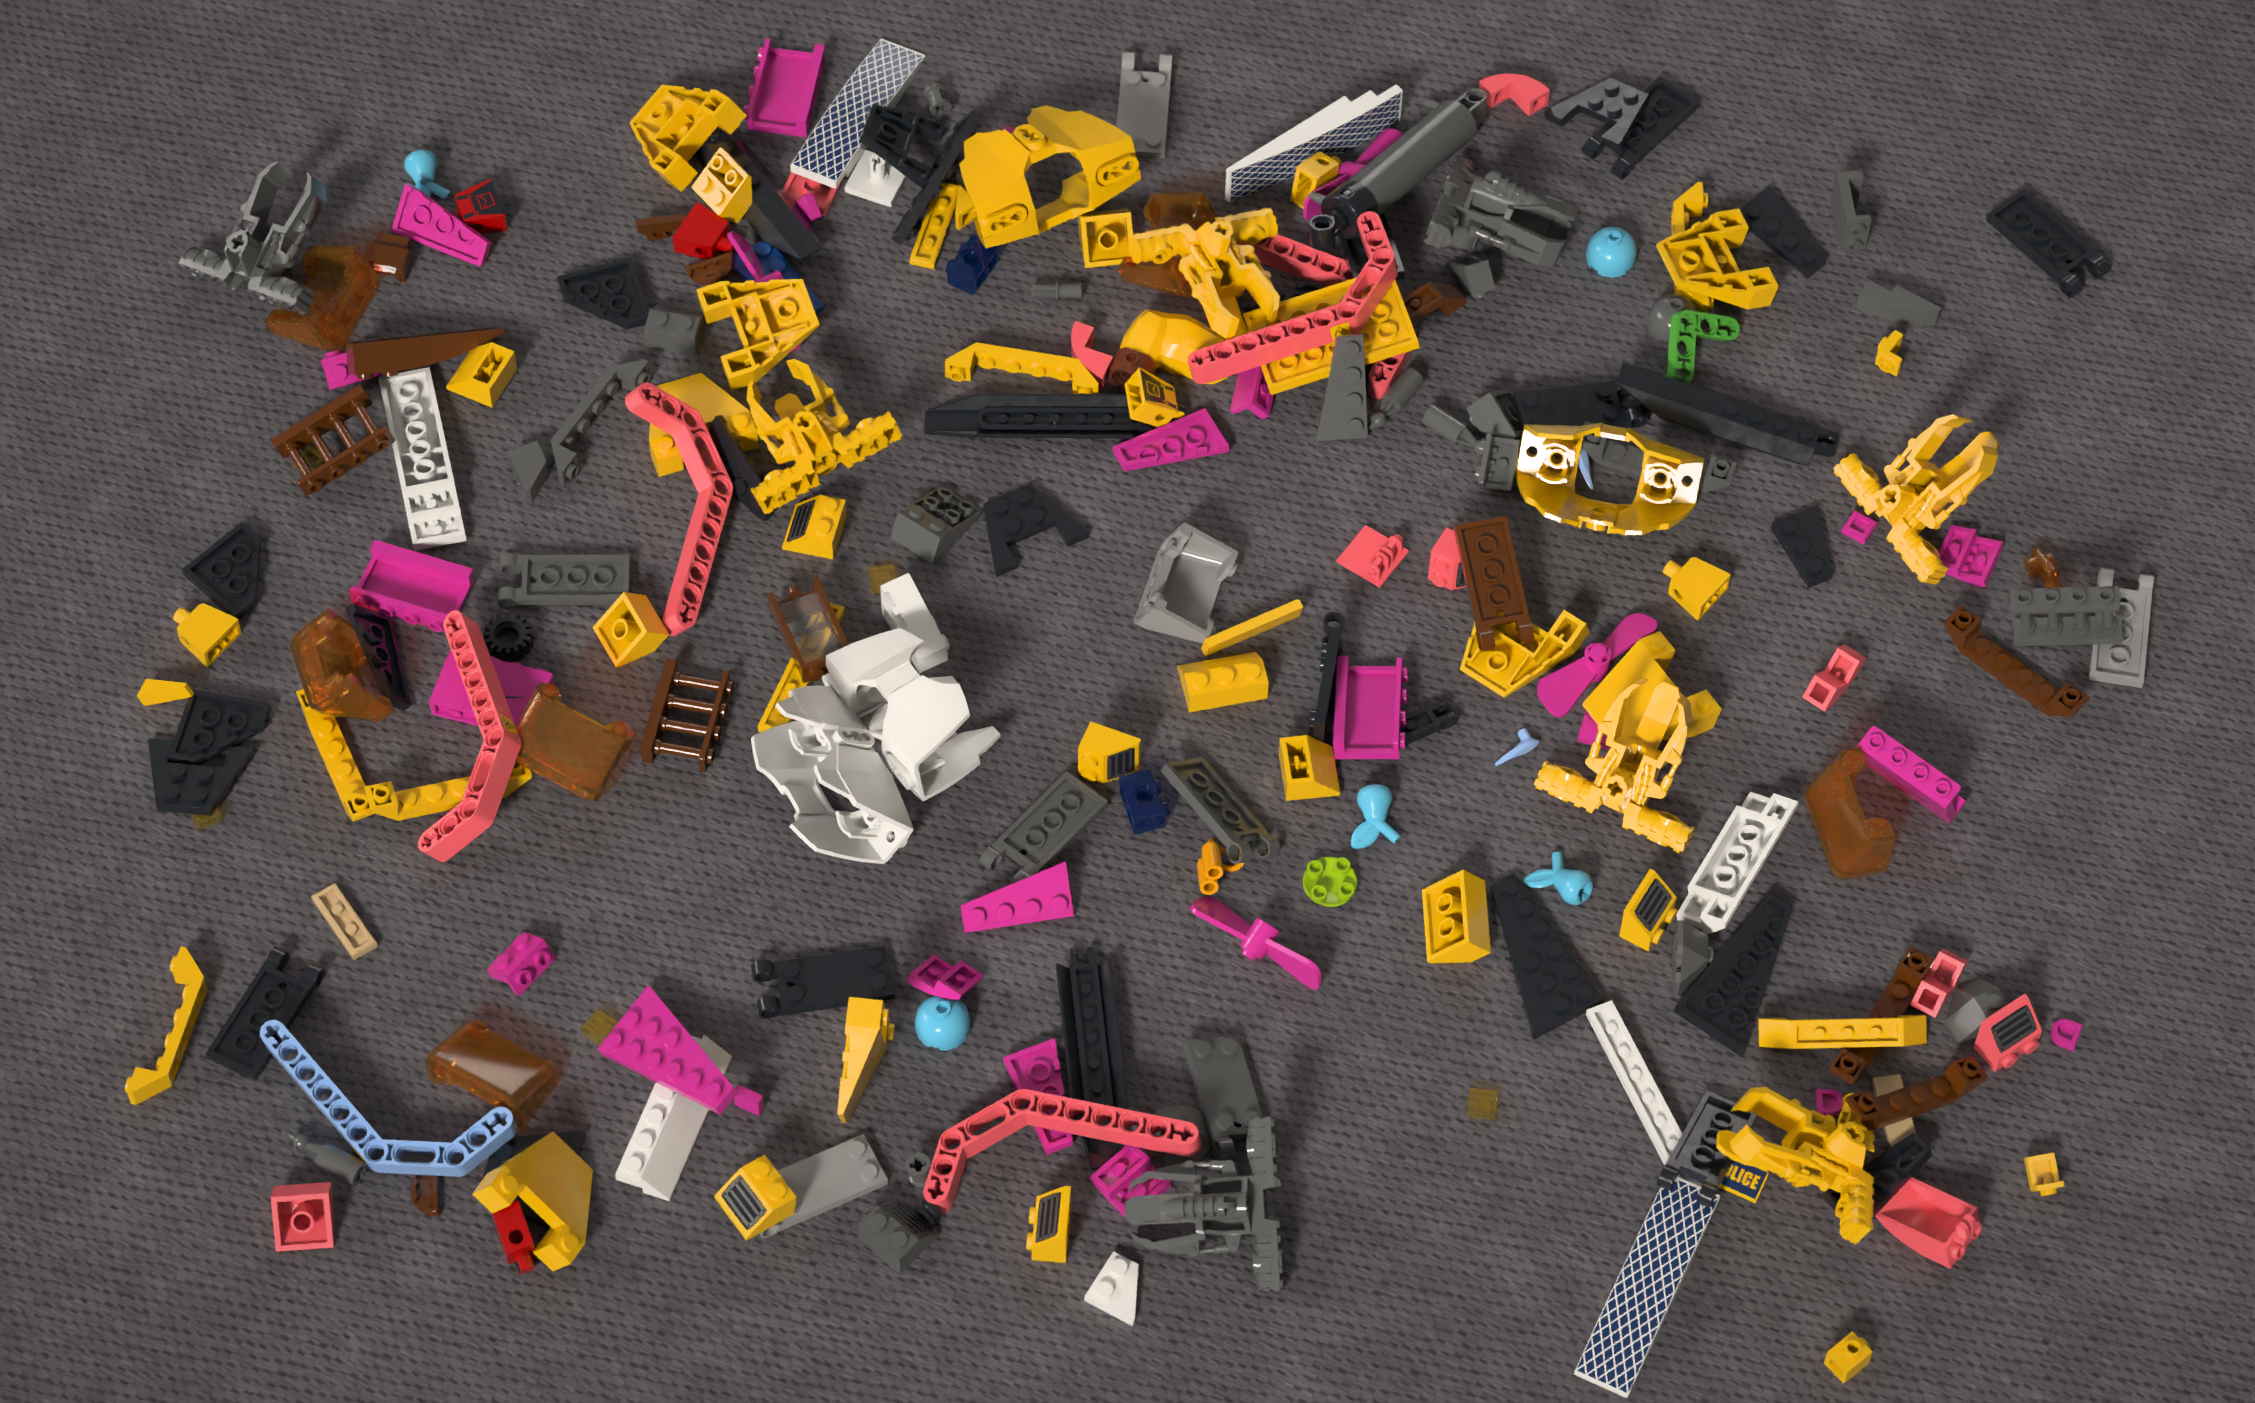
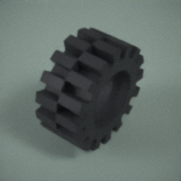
[483,612,533,662]

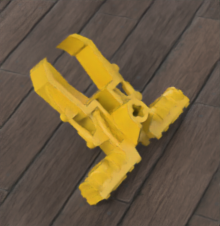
[1128,208,1280,340]
[747,359,903,514]
[1833,414,2000,585]
[1534,679,1695,853]
[1716,1087,1875,1244]

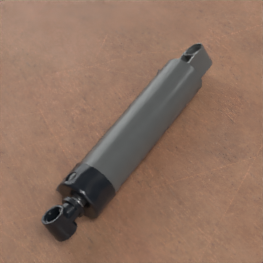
[1309,89,1487,251]

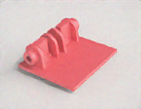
[1336,525,1409,588]

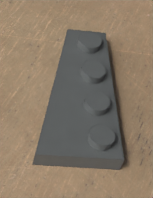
[1315,333,1368,441]

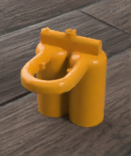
[1197,838,1245,895]

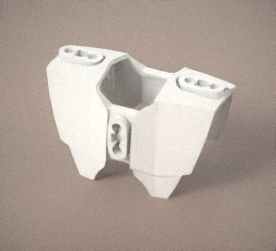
[822,628,1001,801]
[751,685,914,864]

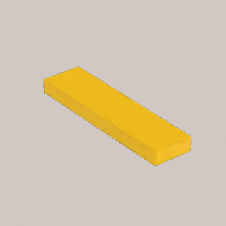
[909,182,959,269]
[1201,599,1303,657]

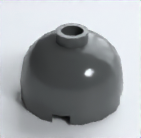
[1647,294,1697,345]

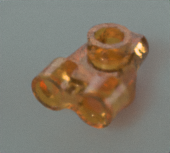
[2024,548,2061,588]

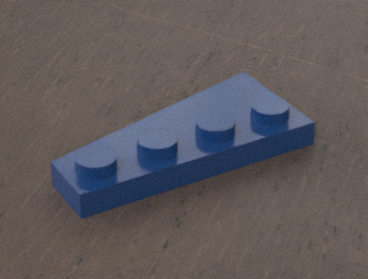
[733,240,824,315]

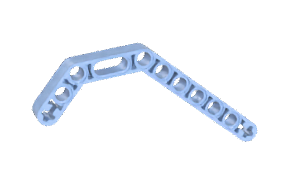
[260,1020,517,1177]

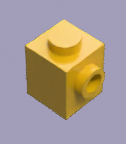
[1824,1331,1873,1383]

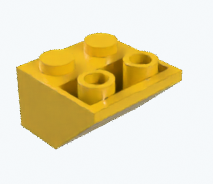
[691,147,752,224]
[446,342,517,407]
[1279,735,1340,801]

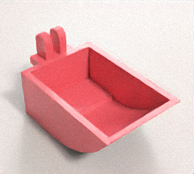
[1875,1177,1982,1268]

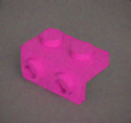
[320,350,380,390]
[487,932,555,995]

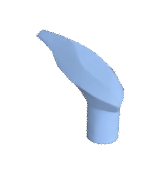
[1578,448,1594,489]
[1495,728,1539,766]

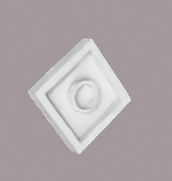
[845,150,907,207]

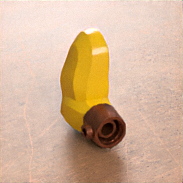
[1109,309,1228,391]

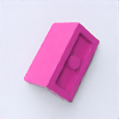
[1230,366,1274,419]

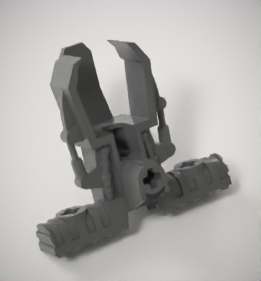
[1424,155,1578,267]
[178,162,327,315]
[1125,1117,1286,1292]

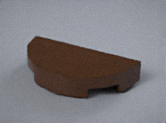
[635,214,685,240]
[684,251,735,286]
[410,1175,440,1217]

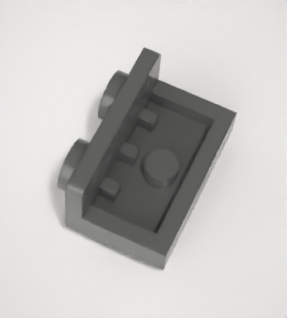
[1475,433,1521,493]

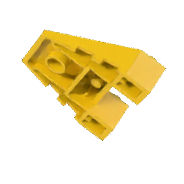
[630,85,747,192]
[1656,209,1779,310]
[696,279,820,391]
[649,373,759,477]
[1460,610,1590,698]
[1583,631,1722,740]
[837,997,895,1123]
[472,1132,593,1271]

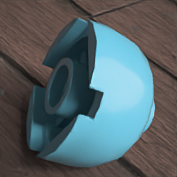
[1586,226,1637,278]
[915,995,971,1051]

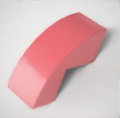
[1479,74,1550,116]
[1071,321,1113,390]
[1802,644,1867,712]
[1910,948,1968,1017]

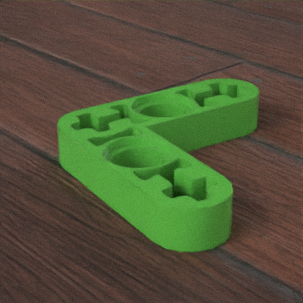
[1667,310,1740,382]

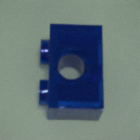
[945,234,1000,296]
[1119,769,1169,835]

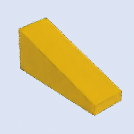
[137,679,194,706]

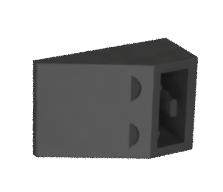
[890,486,983,563]

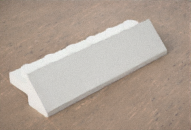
[1676,792,1799,935]
[615,1035,732,1201]

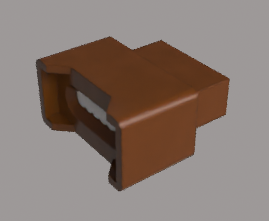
[361,232,412,283]

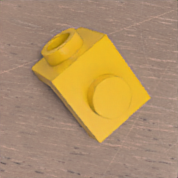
[1875,330,1903,376]
[2024,1153,2065,1196]

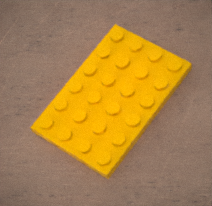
[1243,278,1420,395]

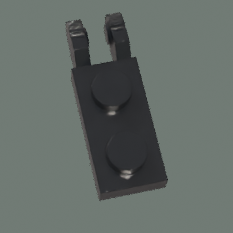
[1401,700,1459,746]

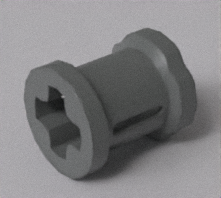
[923,83,952,116]
[905,1153,931,1189]

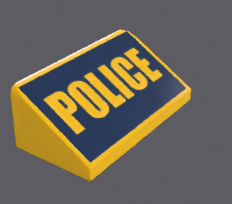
[1720,1161,1769,1203]

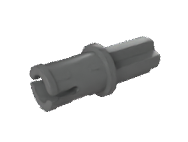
[1031,280,1081,301]

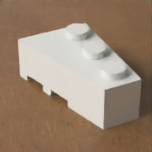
[880,573,950,673]

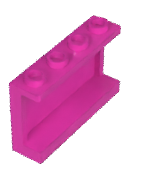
[743,38,826,138]
[349,540,475,632]
[429,649,555,740]
[1333,656,1408,759]
[1857,726,1966,824]

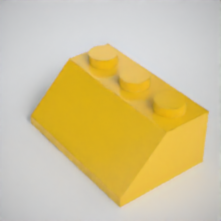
[1177,652,1269,712]
[1422,870,1491,963]

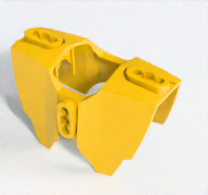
[959,105,1141,248]
[1516,423,1704,535]

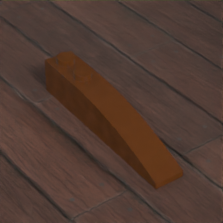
[346,327,504,379]

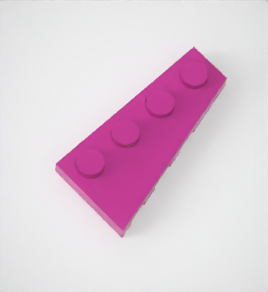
[391,183,492,267]
[1112,408,1229,472]
[960,861,1074,933]
[1003,1038,1073,1155]

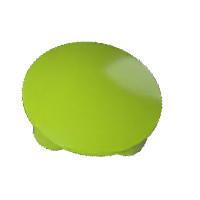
[1303,857,1358,907]

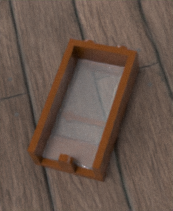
[767,576,849,683]

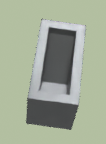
[1447,255,1495,299]
[508,441,551,505]

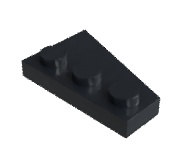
[1770,505,1833,588]

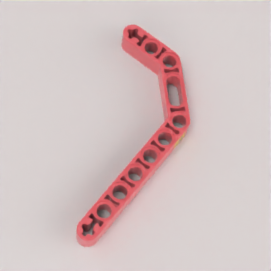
[1187,211,1398,384]
[1237,234,1411,399]
[625,382,733,636]
[418,610,521,862]
[923,1089,1202,1214]

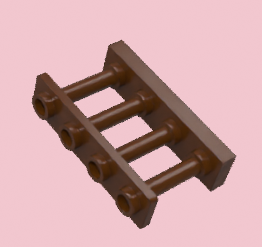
[271,384,395,496]
[640,658,734,773]

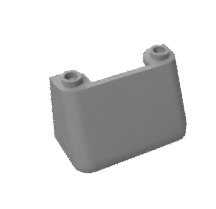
[1134,522,1238,643]

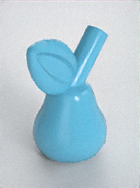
[404,150,451,201]
[1351,784,1401,849]
[1522,852,1593,905]

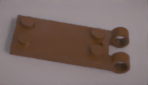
[1453,516,1534,653]

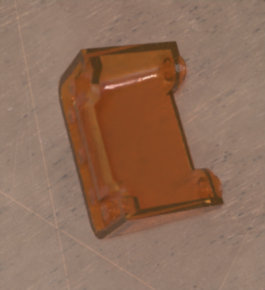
[1118,192,1218,298]
[264,246,379,352]
[290,608,394,722]
[515,682,637,801]
[1804,746,1896,879]
[425,1020,560,1133]

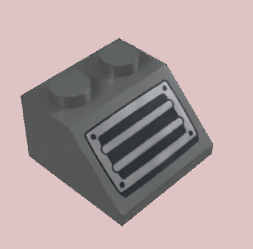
[644,304,706,356]
[858,1199,940,1274]

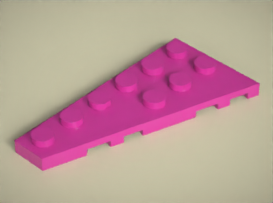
[598,985,737,1115]

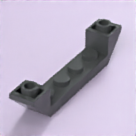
[550,359,651,486]
[1581,421,1737,493]

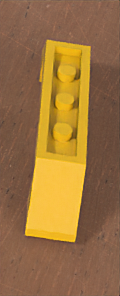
[1671,182,1713,313]
[945,342,1099,394]
[296,682,375,822]
[364,753,532,821]
[125,946,208,1105]
[1758,1015,1927,1049]

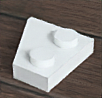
[1085,1251,1138,1326]

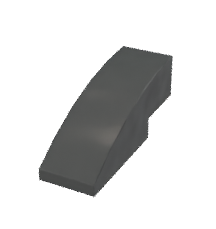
[1856,280,1941,326]

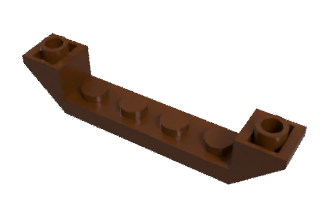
[1403,282,1467,324]
[1944,605,2090,717]
[1828,946,1935,1085]
[1845,1055,1988,1131]

